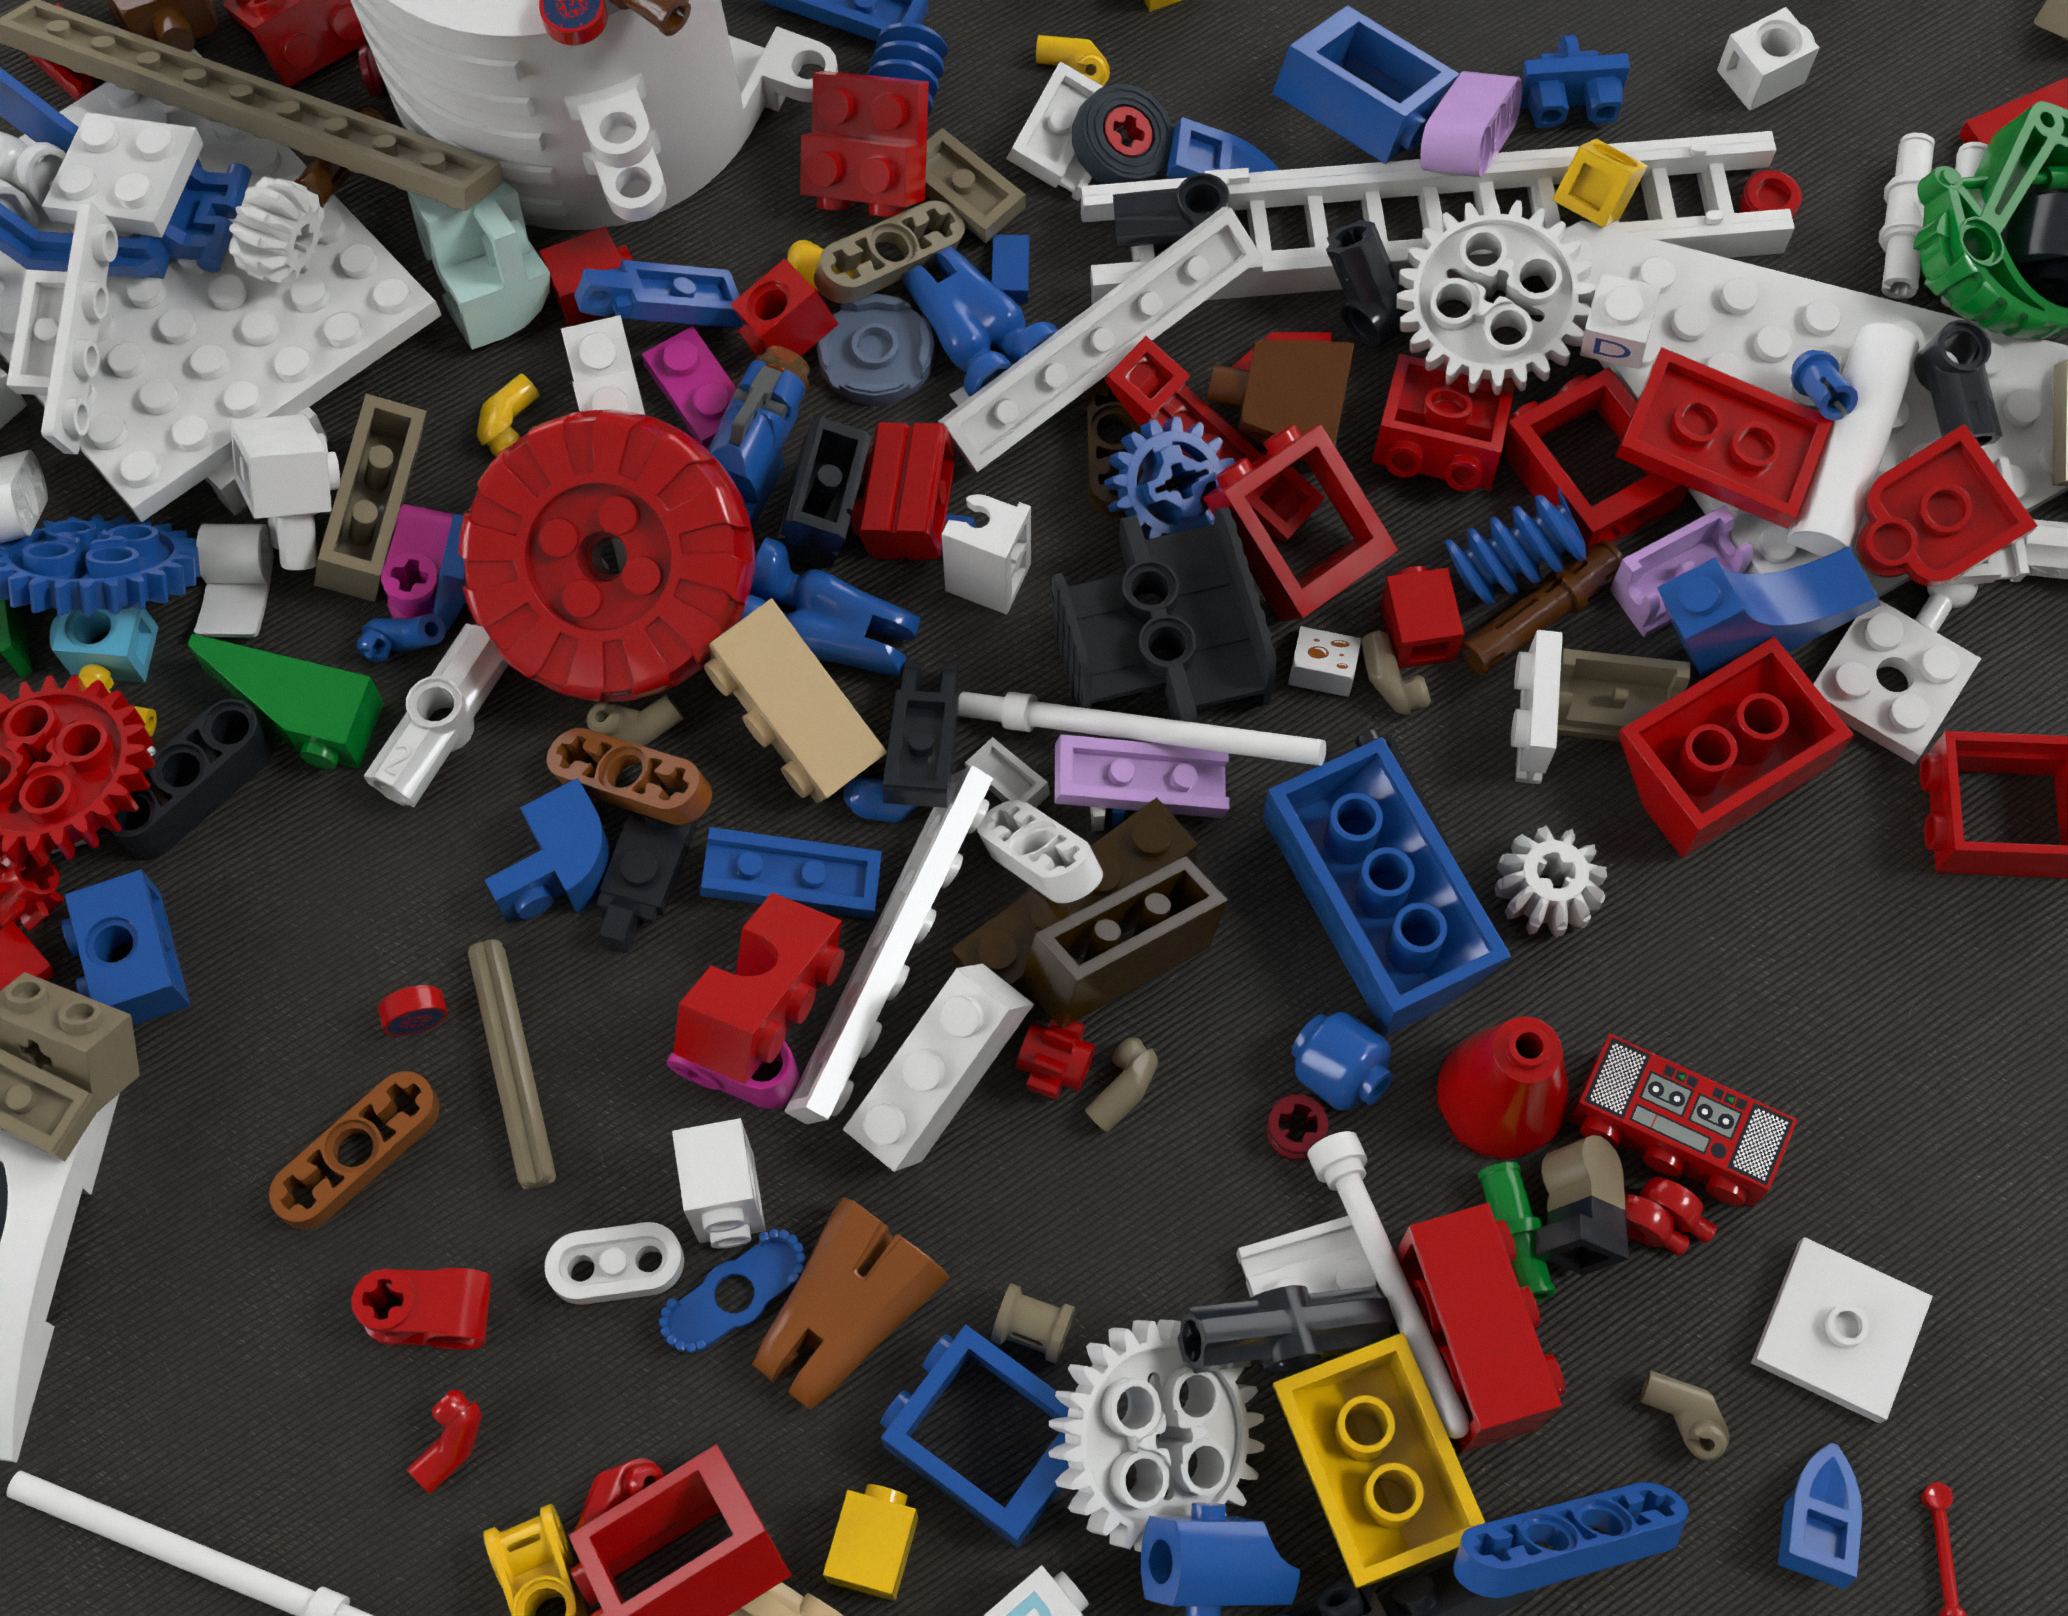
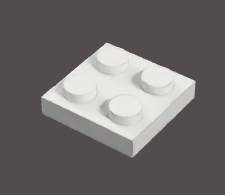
[42,112,204,238]

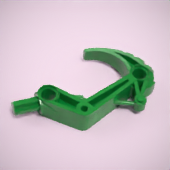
[1913,101,2068,339]

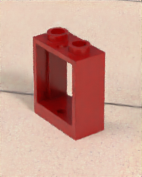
[1501,367,1689,552]
[1202,424,1399,622]
[1919,731,2068,878]
[568,1444,792,1616]

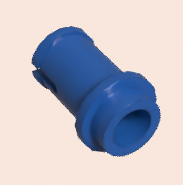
[1791,350,1858,420]

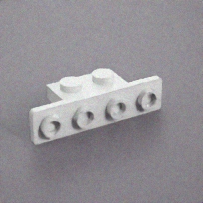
[6,202,118,454]

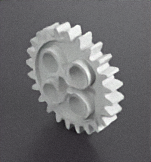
[1397,198,1596,395]
[1049,1319,1264,1552]

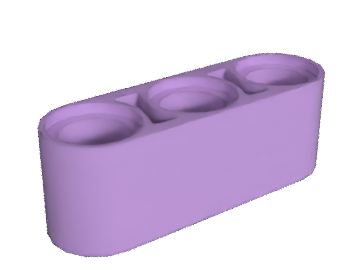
[1420,71,1522,178]

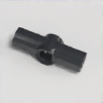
[1177,1285,1393,1374]

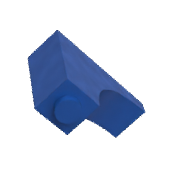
[1657,546,1880,680]

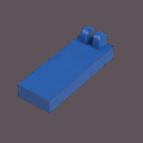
[700,827,882,919]

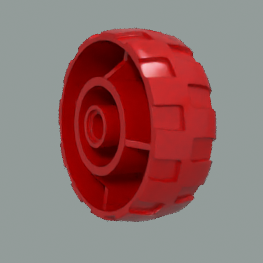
[458,409,756,702]

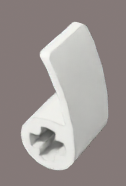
[194,524,273,638]

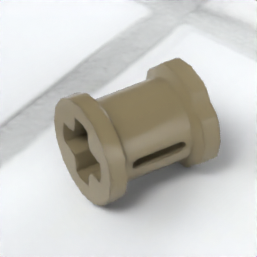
[991,1283,1076,1364]

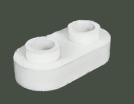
[545,1222,684,1305]

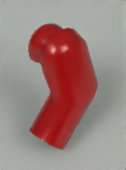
[406,1389,482,1494]
[574,1458,665,1532]

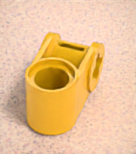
[483,1504,588,1616]

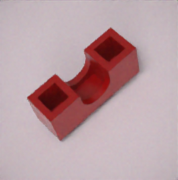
[673,892,845,1084]

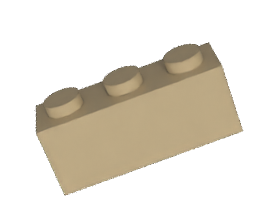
[704,598,887,803]

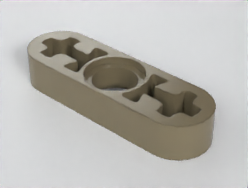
[814,201,965,304]

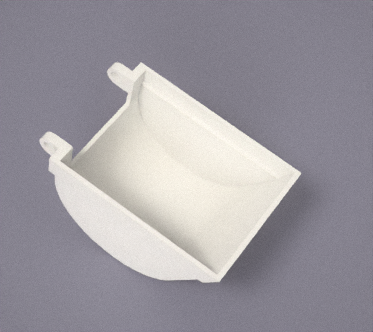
[350,0,838,230]

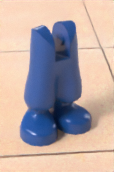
[901,245,1058,397]
[740,537,921,678]

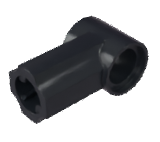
[1113,173,1230,248]
[1326,220,1409,348]
[1914,320,2003,447]

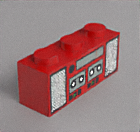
[1567,1033,1798,1207]

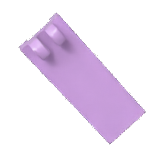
[1055,734,1229,818]

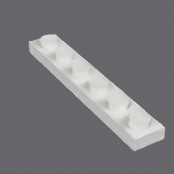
[938,207,1262,472]
[784,765,993,1124]

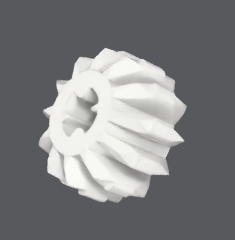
[229,176,325,285]
[1495,825,1607,939]

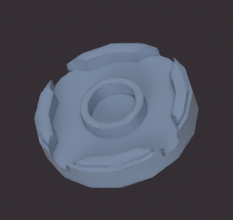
[816,294,935,407]

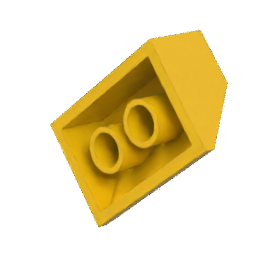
[1273,1332,1485,1589]

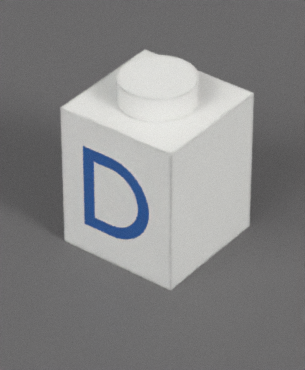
[1580,273,1662,369]

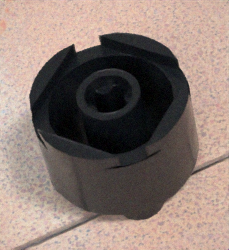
[2001,192,2068,308]

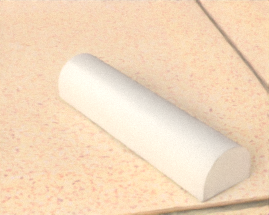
[1785,323,1919,557]

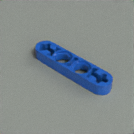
[1453,1482,1689,1598]

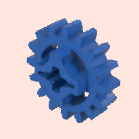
[1104,417,1235,540]

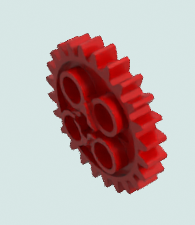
[0,675,155,867]

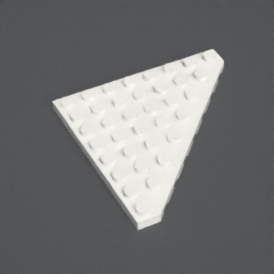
[1540,221,2068,597]

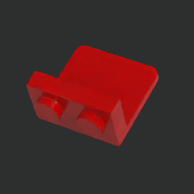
[223,0,367,88]

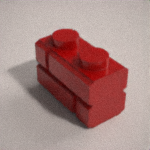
[851,422,957,561]

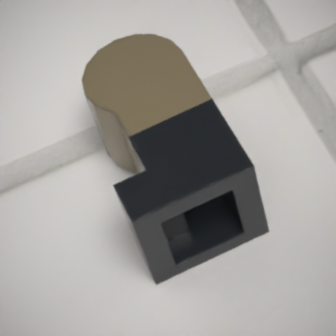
[1535,1135,1629,1276]

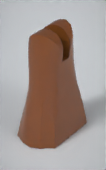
[752,1197,949,1411]

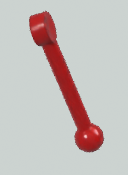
[1921,1482,1967,1616]

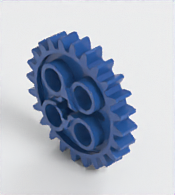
[0,515,200,616]

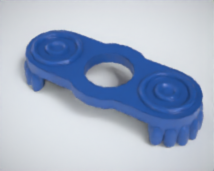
[659,1229,806,1353]

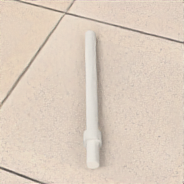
[959,692,1326,766]
[7,1471,374,1616]

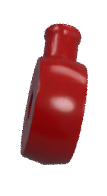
[1640,1177,1717,1243]
[1625,1194,1690,1256]

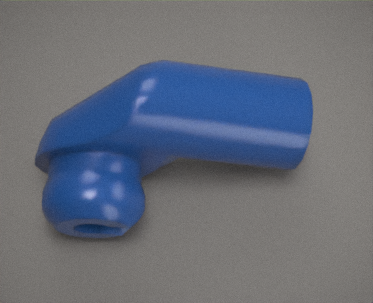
[843,776,919,823]

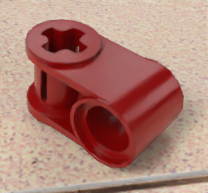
[351,1268,491,1350]

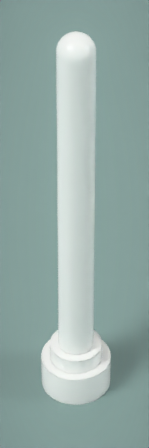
[1307,1131,1470,1439]

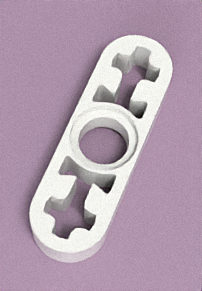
[0,450,48,543]
[977,800,1103,903]

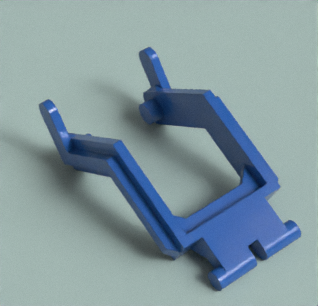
[0,68,252,279]

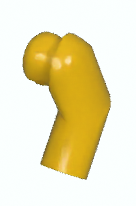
[1036,35,1110,86]
[477,373,540,457]

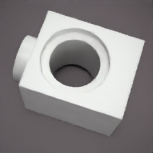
[1717,7,1820,111]

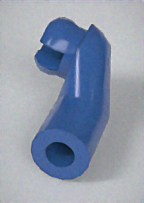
[356,614,446,663]

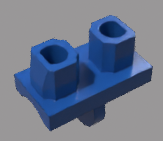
[1520,35,1630,128]

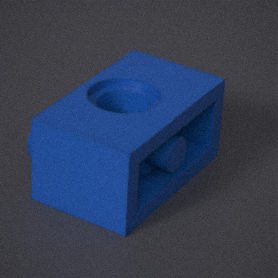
[62,869,191,1025]

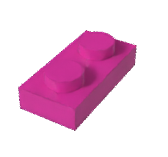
[642,326,737,450]

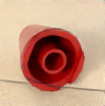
[1436,1016,1570,1160]

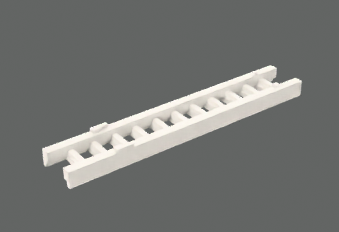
[1081,131,1795,305]

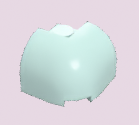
[407,180,550,350]

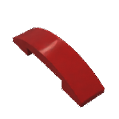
[1105,336,1326,543]

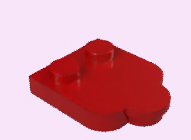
[1856,424,2037,587]

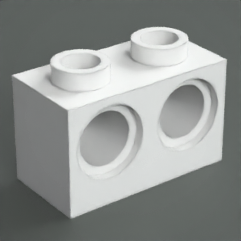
[672,1118,766,1248]

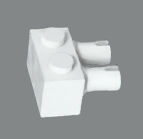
[230,414,340,570]

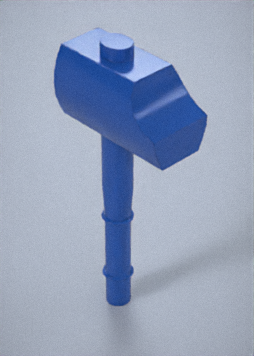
[1141,1502,1300,1616]

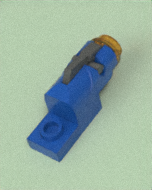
[708,346,810,530]

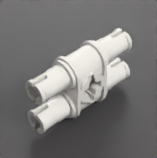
[1878,133,1988,307]

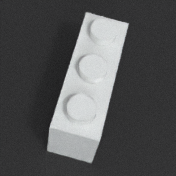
[843,964,1034,1172]

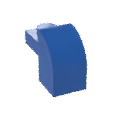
[485,778,611,923]

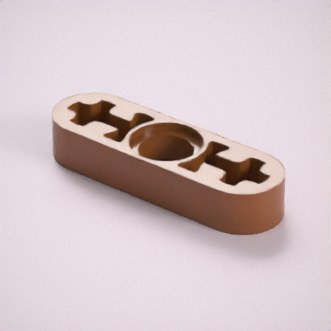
[547,728,712,825]
[269,1071,440,1230]

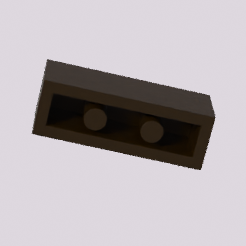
[1021,856,1228,1029]

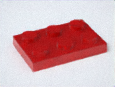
[1615,347,1833,529]

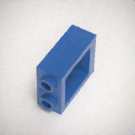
[1272,5,1460,164]
[880,1324,1069,1549]

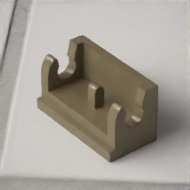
[1557,649,1691,742]

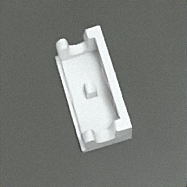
[942,494,1031,614]

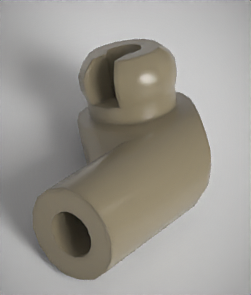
[1361,631,1431,715]
[1085,1037,1158,1133]

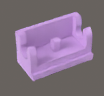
[1609,505,1753,637]

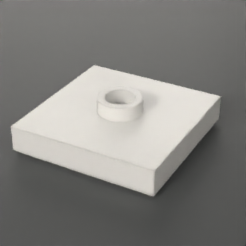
[1751,1237,1933,1424]

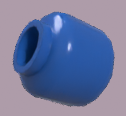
[1291,1012,1393,1110]

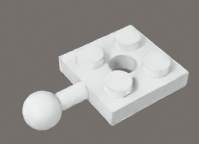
[1814,584,1982,764]

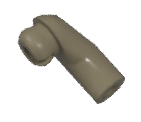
[586,693,684,747]
[1639,1370,1730,1461]

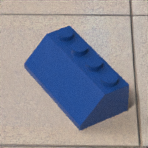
[1262,737,1511,1036]

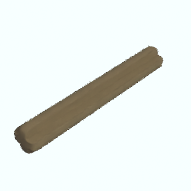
[468,939,556,1190]

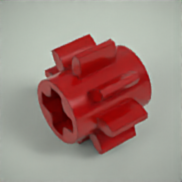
[0,853,64,931]
[1016,1019,1096,1100]

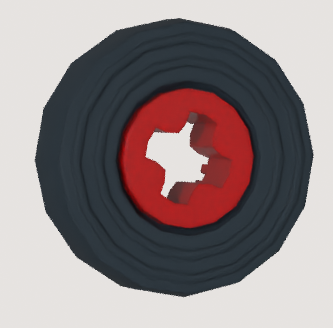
[1072,83,1174,184]

